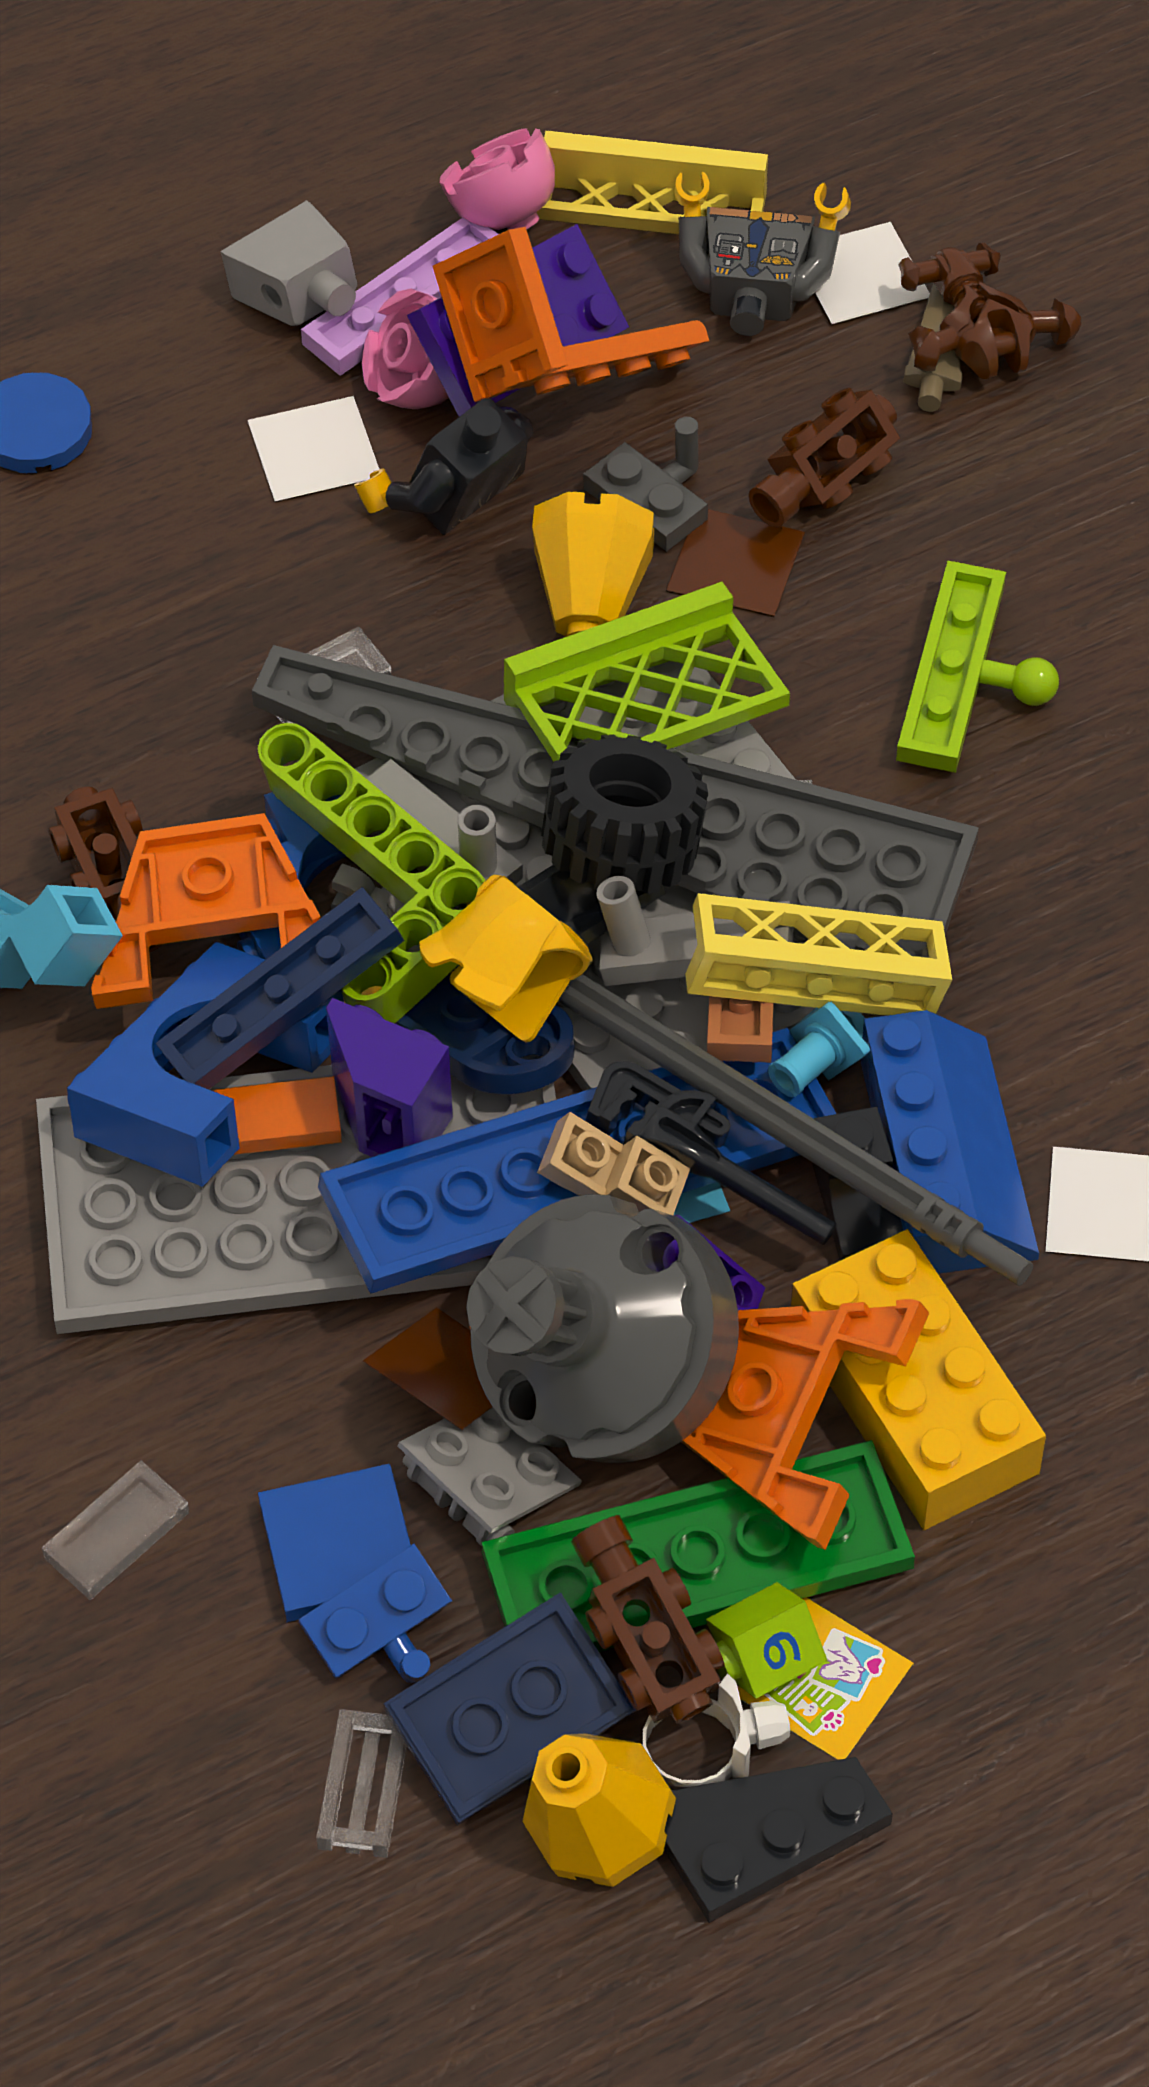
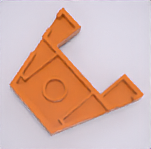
[91,813,321,1009]
[681,1299,929,1550]

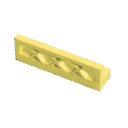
[537,131,768,234]
[685,893,952,1016]

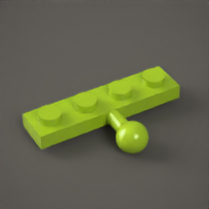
[896,561,1059,773]

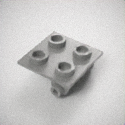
[397,1407,582,1546]

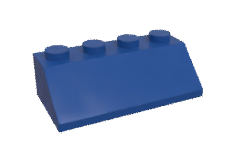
[860,1010,1039,1274]

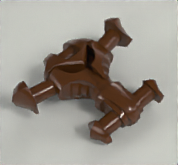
[898,243,1081,379]

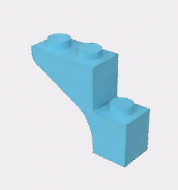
[0,885,123,989]

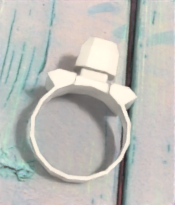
[643,1674,790,1791]

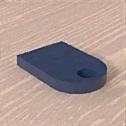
[395,965,575,1094]

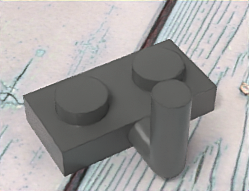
[583,417,708,552]

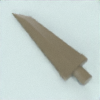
[903,283,962,412]

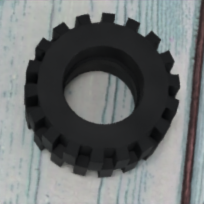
[541,734,708,894]

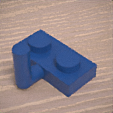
[298,1544,452,1683]

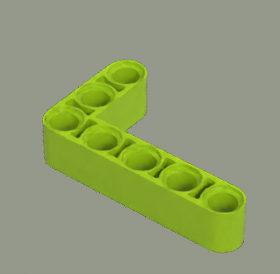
[257,723,485,1024]

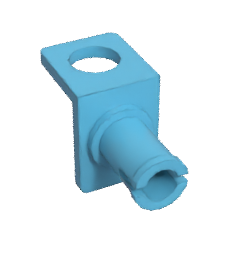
[768,1002,870,1097]

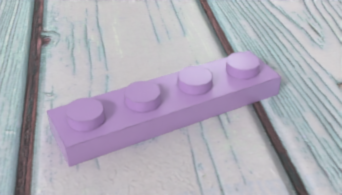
[301,217,499,376]

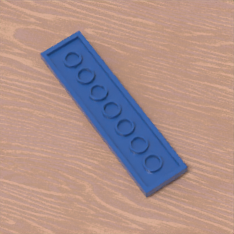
[318,1027,836,1294]

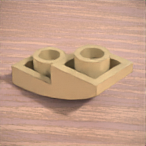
[537,1112,690,1215]

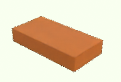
[211,1076,342,1155]

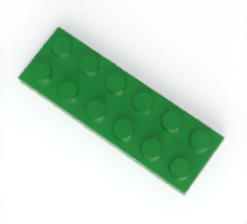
[481,1440,915,1652]

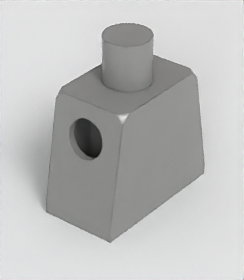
[220,200,357,326]

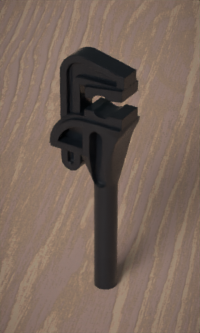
[585,1061,837,1246]

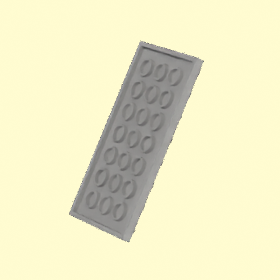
[36,1055,556,1334]

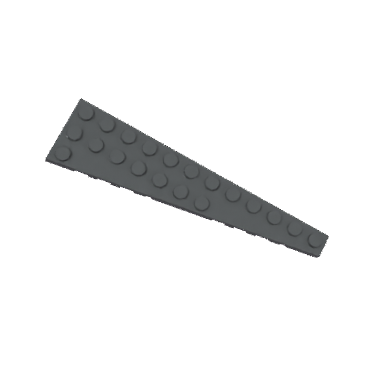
[252,645,979,958]

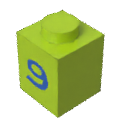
[706,1582,828,1699]

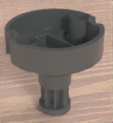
[466,1194,739,1463]

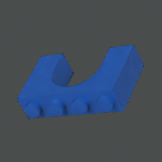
[67,942,344,1187]

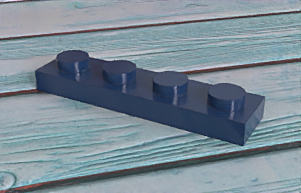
[156,887,404,1089]

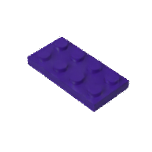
[407,224,629,417]

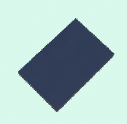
[383,1592,636,1826]

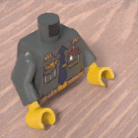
[674,172,851,336]

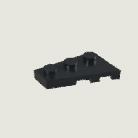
[664,1757,893,1923]

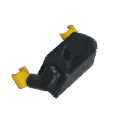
[354,398,533,535]

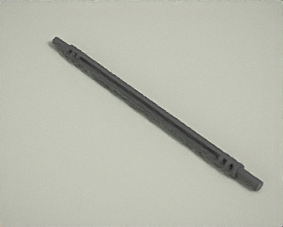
[453,904,1033,1286]

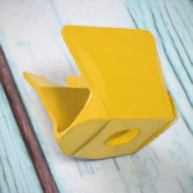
[419,874,592,1042]

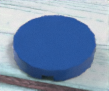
[0,373,92,473]

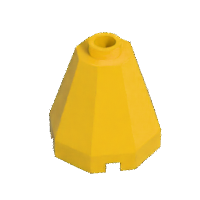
[532,492,654,637]
[522,1733,676,1887]

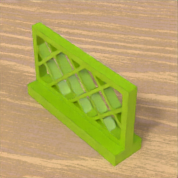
[504,582,790,761]

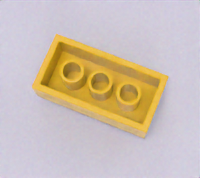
[791,1229,1046,1530]

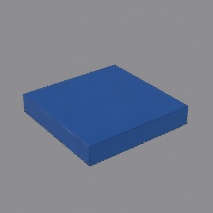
[258,1464,411,1622]

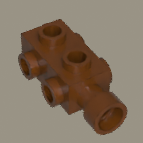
[749,388,900,528]
[48,787,163,953]
[571,1515,724,1724]

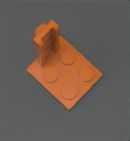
[432,227,710,402]

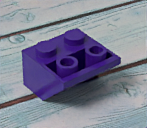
[326,998,453,1157]

